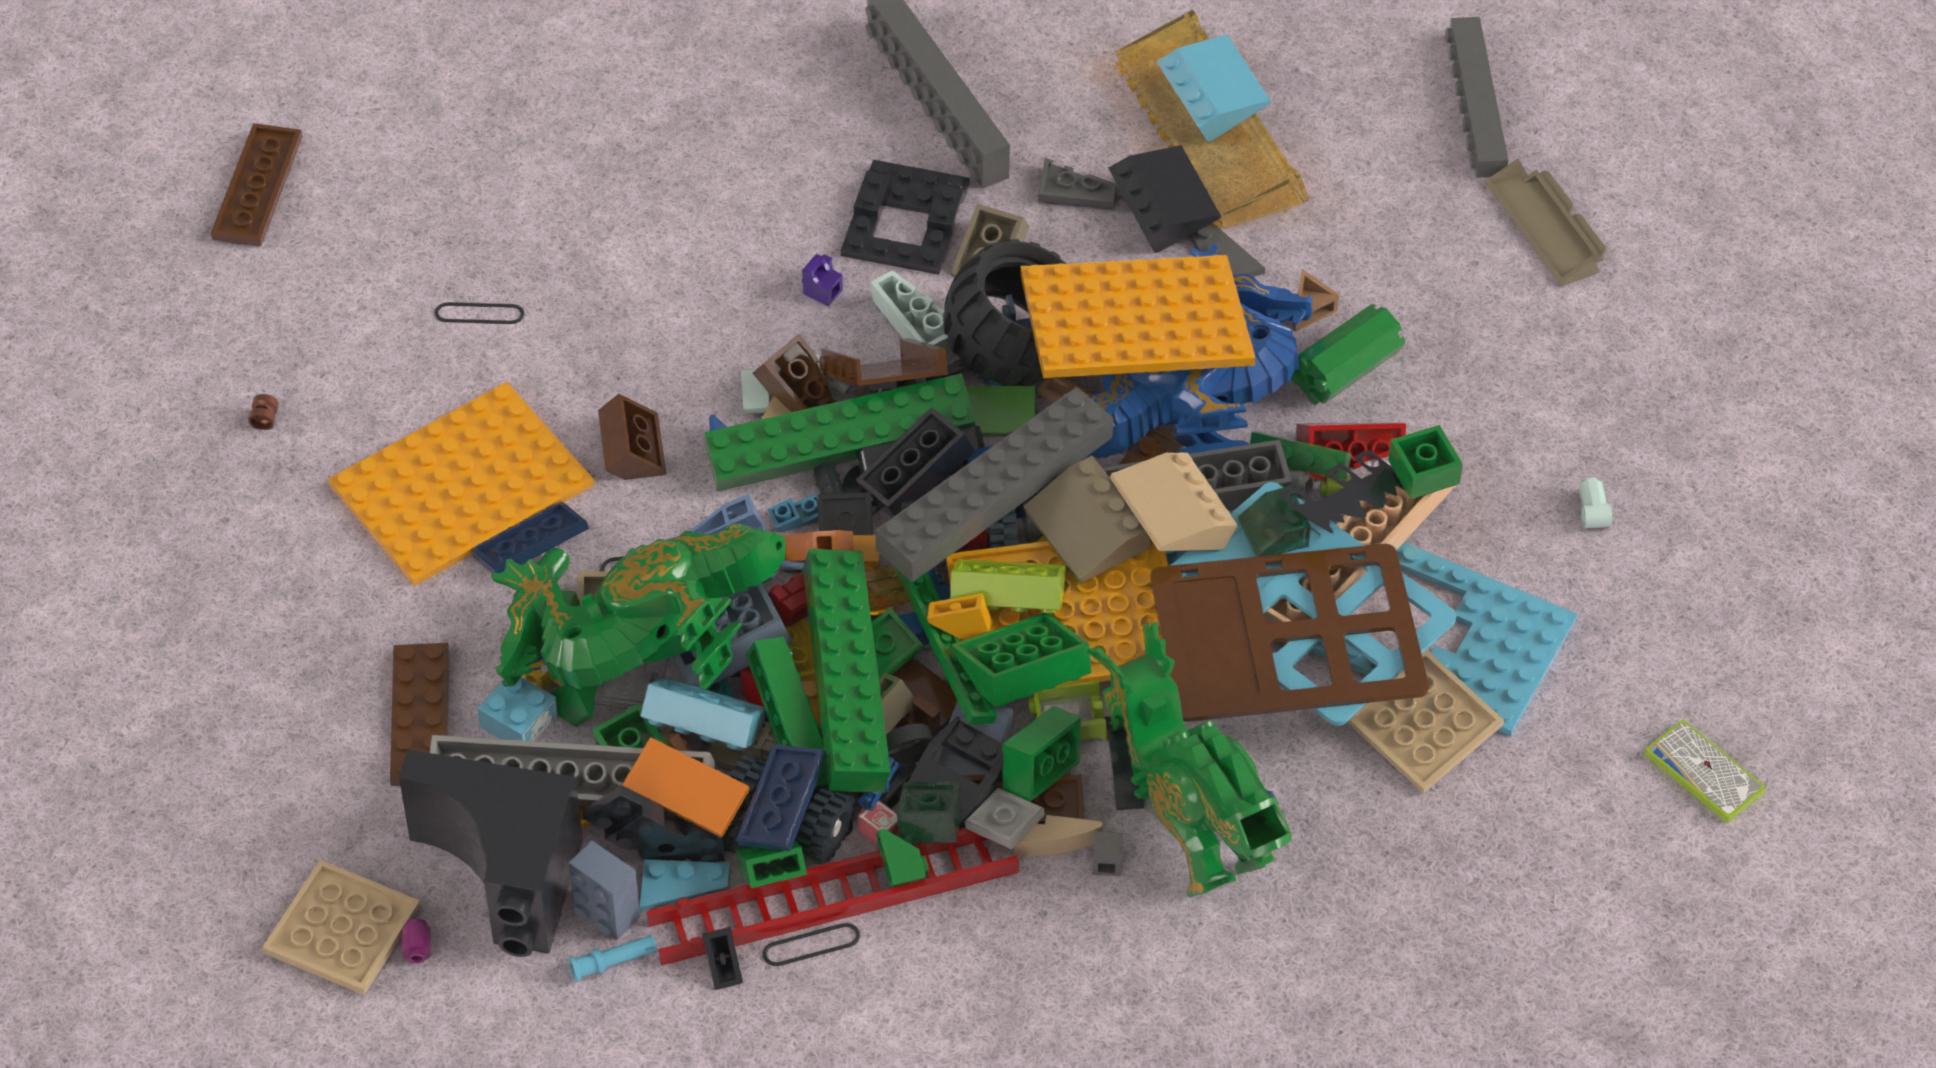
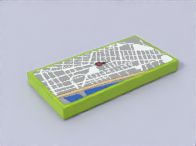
[1644,719,1766,823]

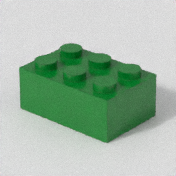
[1002,706,1081,802]

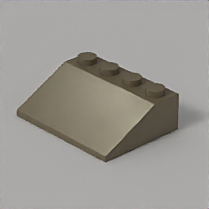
[1023,456,1150,584]

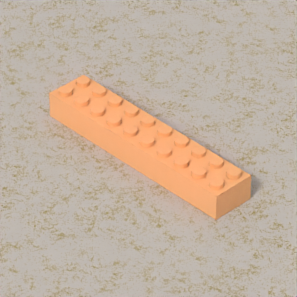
[1264,466,1456,644]

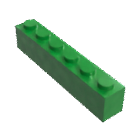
[746,637,828,799]

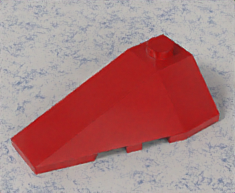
[1296,423,1406,479]

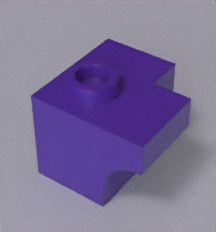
[801,253,843,306]

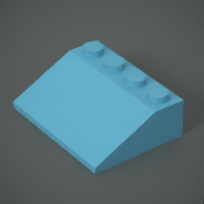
[1157,34,1272,143]

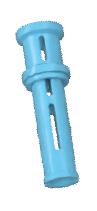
[568,934,657,982]

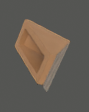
[1292,269,1339,332]

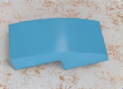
[767,492,819,532]

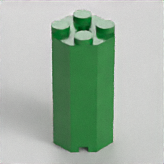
[1291,304,1405,405]

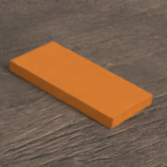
[622,737,750,838]

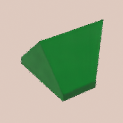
[550,685,599,727]

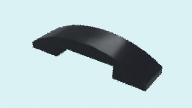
[1104,716,1144,810]

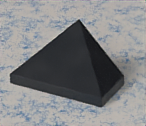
[702,927,743,990]

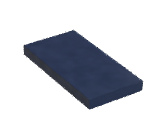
[471,501,589,573]
[736,744,827,851]

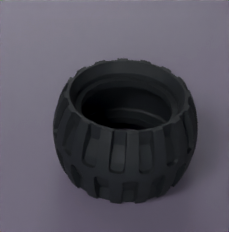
[943,239,1066,386]

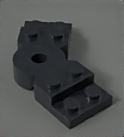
[583,785,747,862]

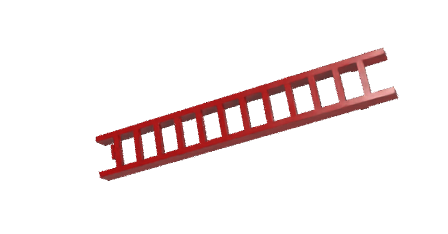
[646,828,1019,966]

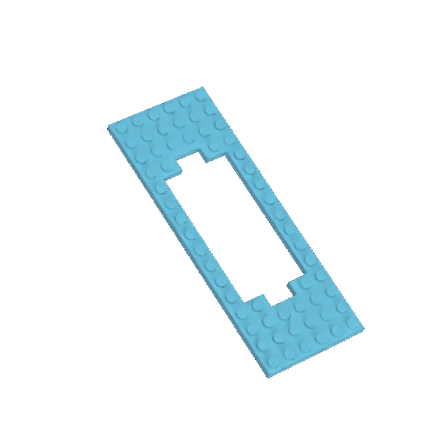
[1166,499,1577,736]

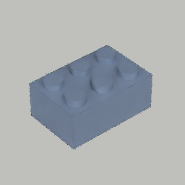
[569,840,640,940]

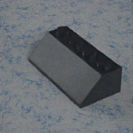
[856,407,975,518]

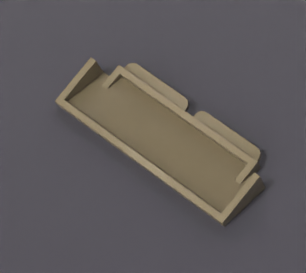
[1485,159,1606,287]

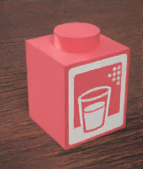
[858,800,902,846]

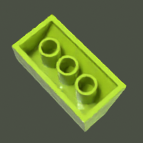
[951,559,1066,613]

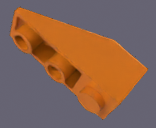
[782,530,853,562]

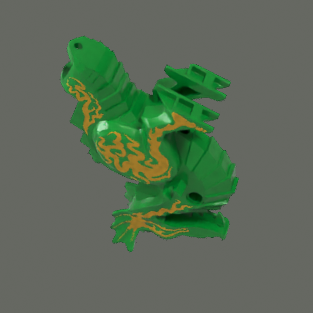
[491,523,786,690]
[1086,621,1292,897]

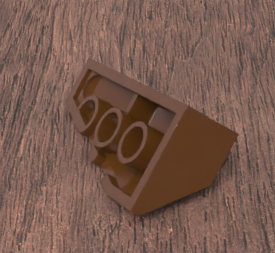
[752,334,837,412]

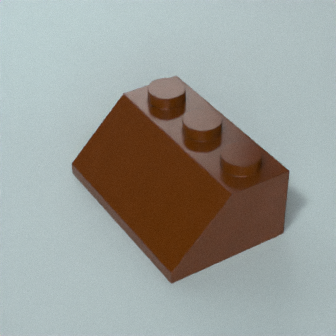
[598,394,666,480]

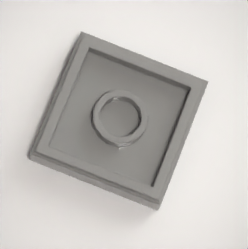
[965,788,1045,849]

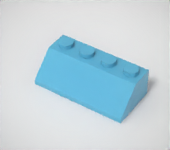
[641,677,767,750]

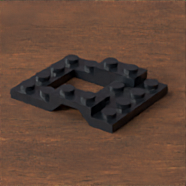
[841,159,970,275]

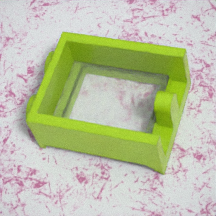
[1028,681,1107,740]

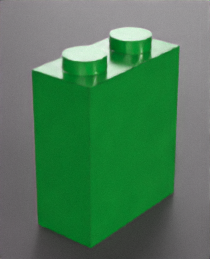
[735,840,807,888]

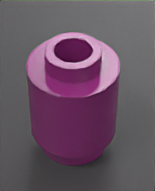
[402,919,431,964]

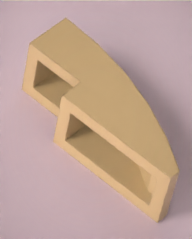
[1014,815,1103,856]

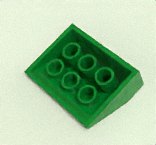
[951,613,1091,707]

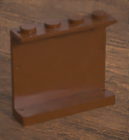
[819,338,948,386]

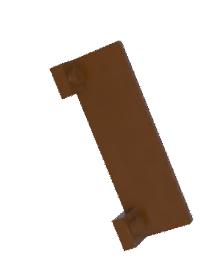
[892,658,958,736]

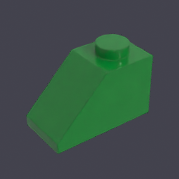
[875,829,929,888]

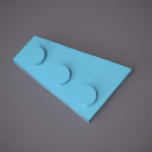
[639,859,730,912]

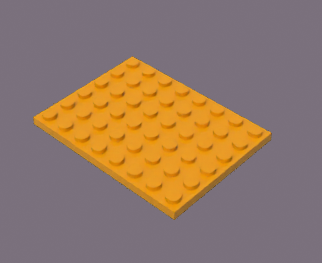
[1020,255,1256,378]
[328,381,595,586]
[946,539,1168,686]

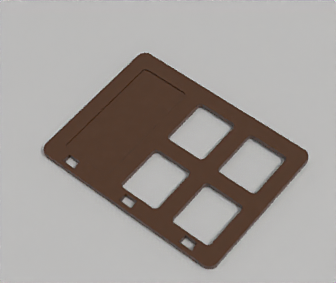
[1150,544,1429,722]

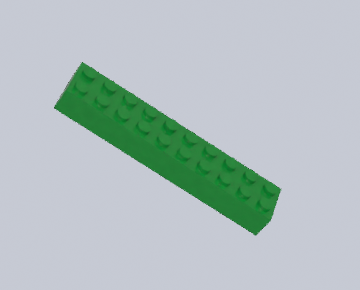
[705,373,975,491]
[803,549,891,793]

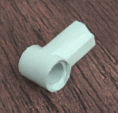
[1578,478,1612,529]

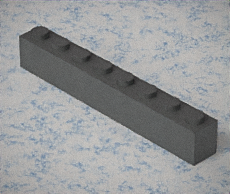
[1445,17,1508,178]

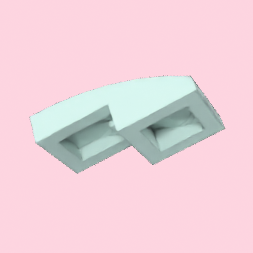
[741,370,769,414]

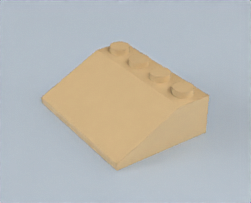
[1110,452,1238,551]

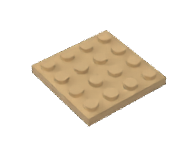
[1347,650,1504,794]
[262,860,421,995]

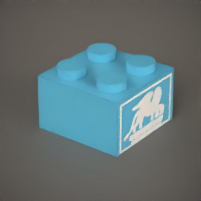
[477,677,558,741]

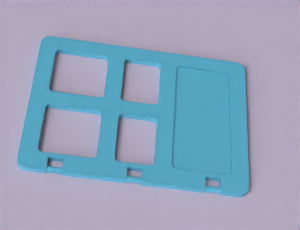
[1171,482,1457,726]

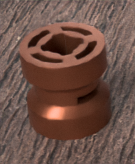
[248,394,279,430]

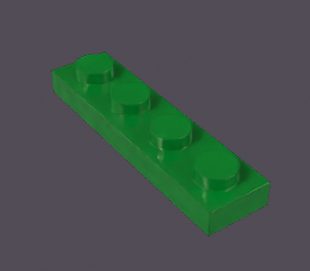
[1250,431,1351,480]

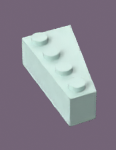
[871,270,955,357]

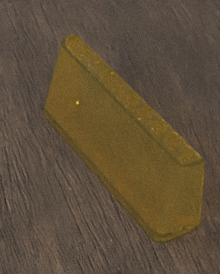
[1115,9,1309,230]

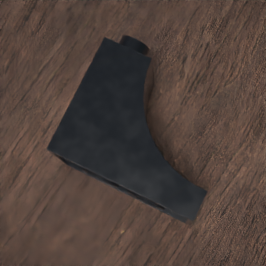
[399,749,583,957]

